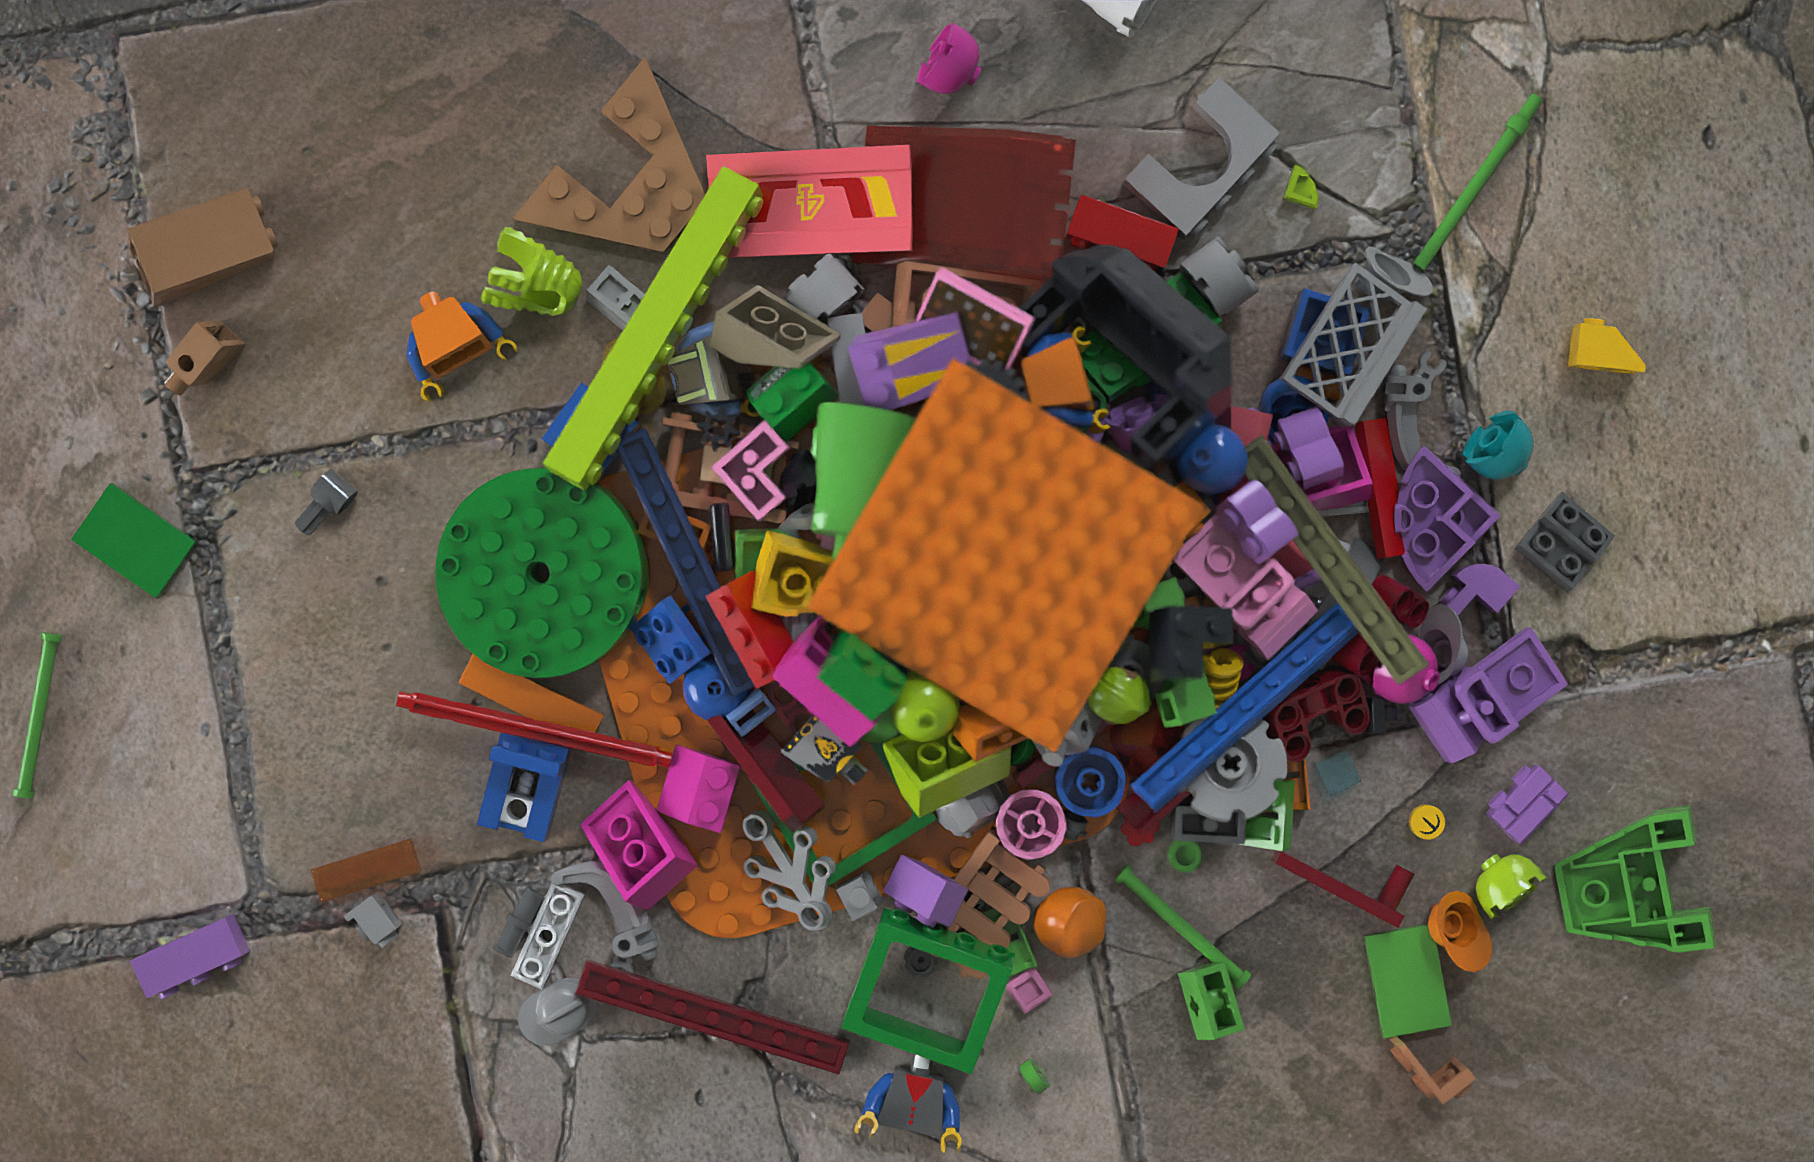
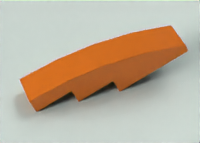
[459,654,604,733]

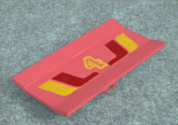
[706,145,913,258]

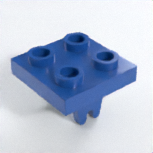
[631,595,711,684]

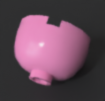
[996,789,1066,859]

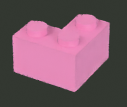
[711,421,791,521]

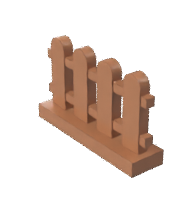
[931,826,1051,979]

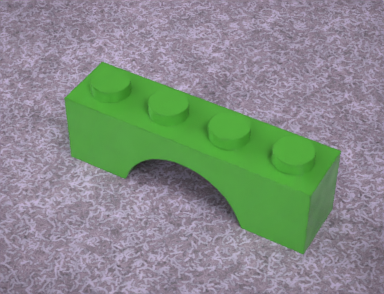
[1133,578,1217,728]

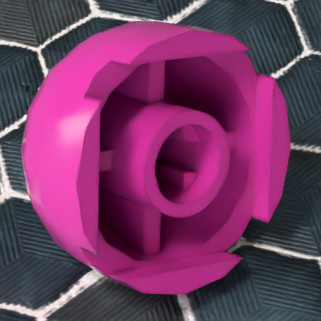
[917,22,981,94]
[1373,634,1440,704]

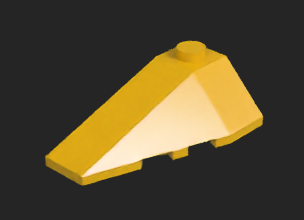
[751,530,833,617]

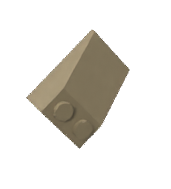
[709,285,842,368]

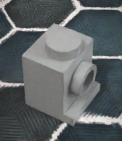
[836,870,884,921]
[344,891,403,948]

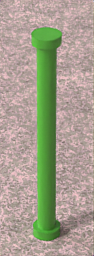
[12,632,63,798]
[1114,864,1251,989]

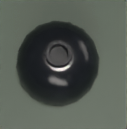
[780,450,817,513]

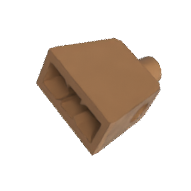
[165,320,246,396]

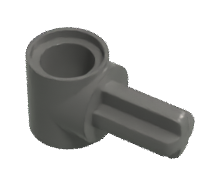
[295,469,358,536]

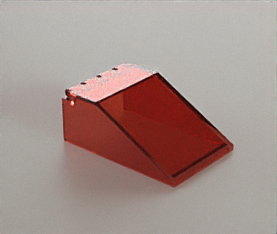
[851,126,1076,285]

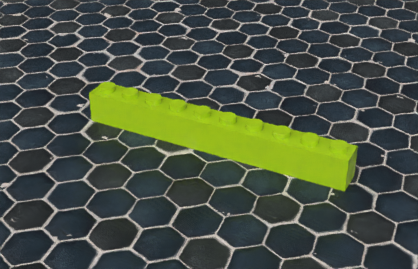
[543,166,764,491]

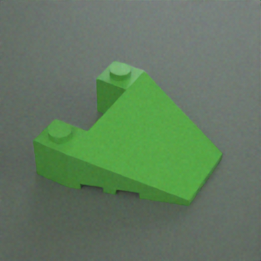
[1554,805,1717,953]

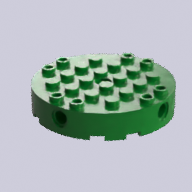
[435,468,649,678]

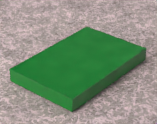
[71,483,198,599]

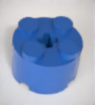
[1054,745,1126,817]

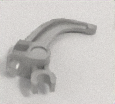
[1384,350,1461,476]
[551,861,659,973]

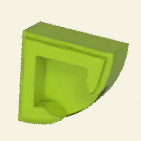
[1283,165,1319,210]

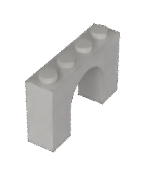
[1122,77,1280,240]

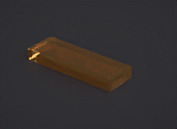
[311,838,422,902]

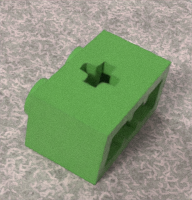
[1178,962,1245,1040]

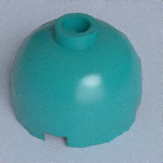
[1463,410,1534,480]

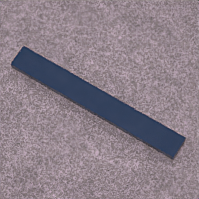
[617,428,755,696]

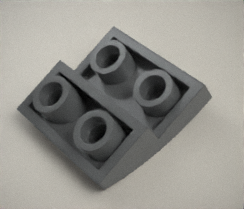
[1514,492,1615,592]

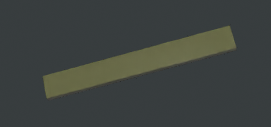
[1245,435,1429,686]

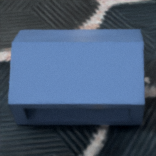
[726,688,776,737]

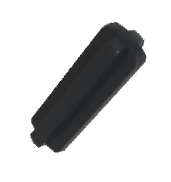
[709,502,734,571]

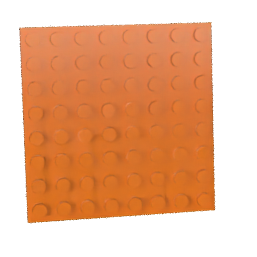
[806,358,1204,753]

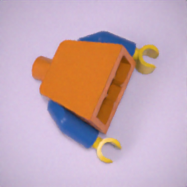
[406,292,517,402]
[1022,327,1110,434]

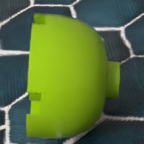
[889,670,960,742]
[1475,854,1547,920]

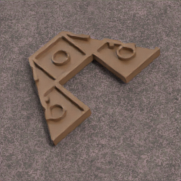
[513,58,705,254]

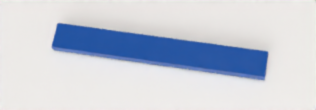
[1131,602,1359,812]

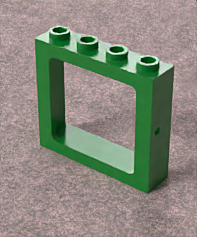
[753,740,937,887]
[841,907,1015,1075]

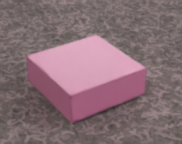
[1006,967,1053,1014]

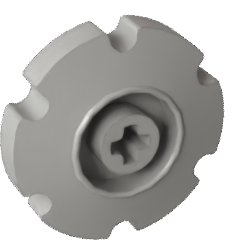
[1180,716,1287,822]

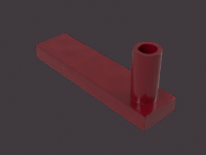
[1271,850,1415,928]

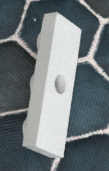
[510,882,585,989]

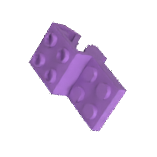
[1407,627,1568,763]

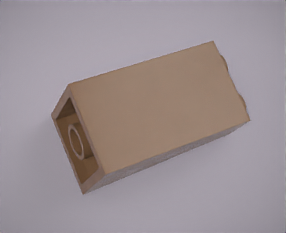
[127,187,278,308]

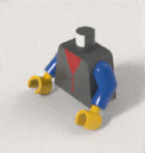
[854,1054,962,1153]

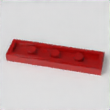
[1355,418,1405,559]

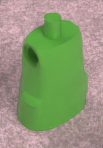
[811,403,916,561]

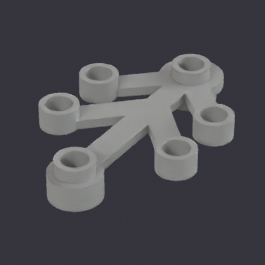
[743,810,836,930]

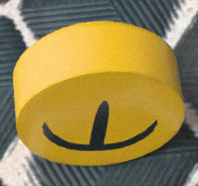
[1409,804,1445,840]

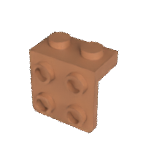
[1389,1036,1476,1104]

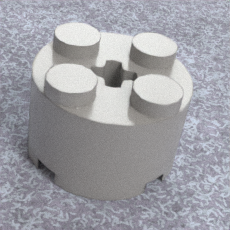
[1179,236,1259,319]
[784,253,865,326]

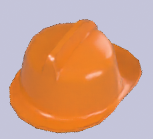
[1428,890,1492,972]

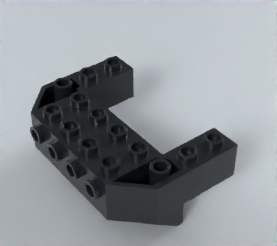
[1018,248,1232,476]

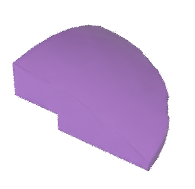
[1394,446,1501,592]

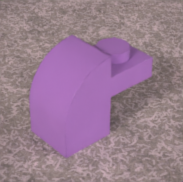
[1439,564,1521,616]

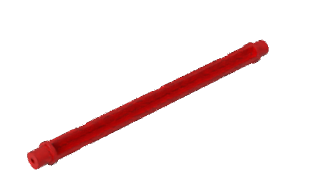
[396,691,673,768]

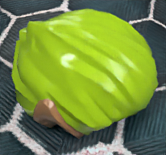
[1088,666,1152,724]

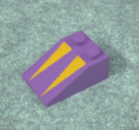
[848,312,971,410]

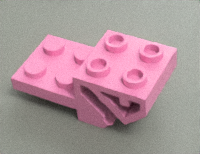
[1171,513,1318,661]

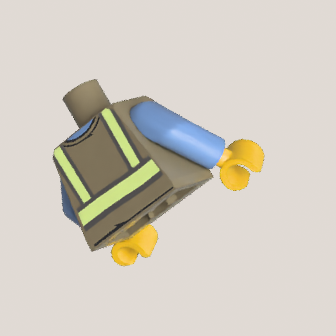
[657,321,760,418]

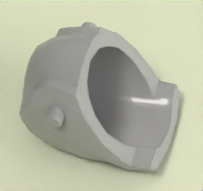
[935,779,1010,838]

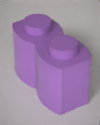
[1274,406,1344,490]
[1216,479,1298,565]

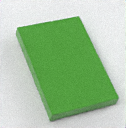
[1363,923,1452,1038]

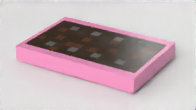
[915,268,1035,370]

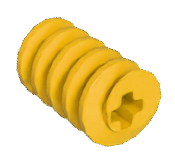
[1202,648,1244,709]

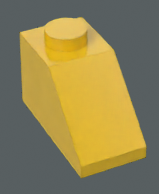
[1568,318,1646,375]

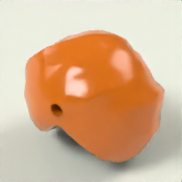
[1033,887,1107,958]

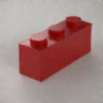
[1065,194,1179,272]
[705,570,793,689]

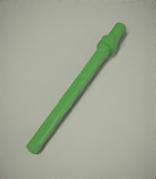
[1413,93,1543,271]

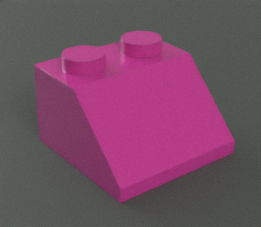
[657,744,741,833]

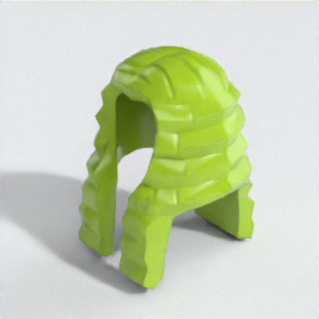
[481,227,582,316]

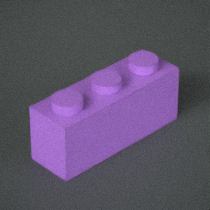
[130,914,250,1000]

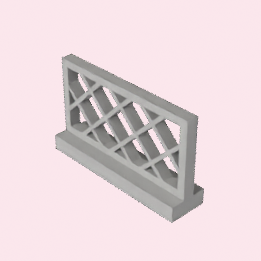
[1279,263,1427,428]

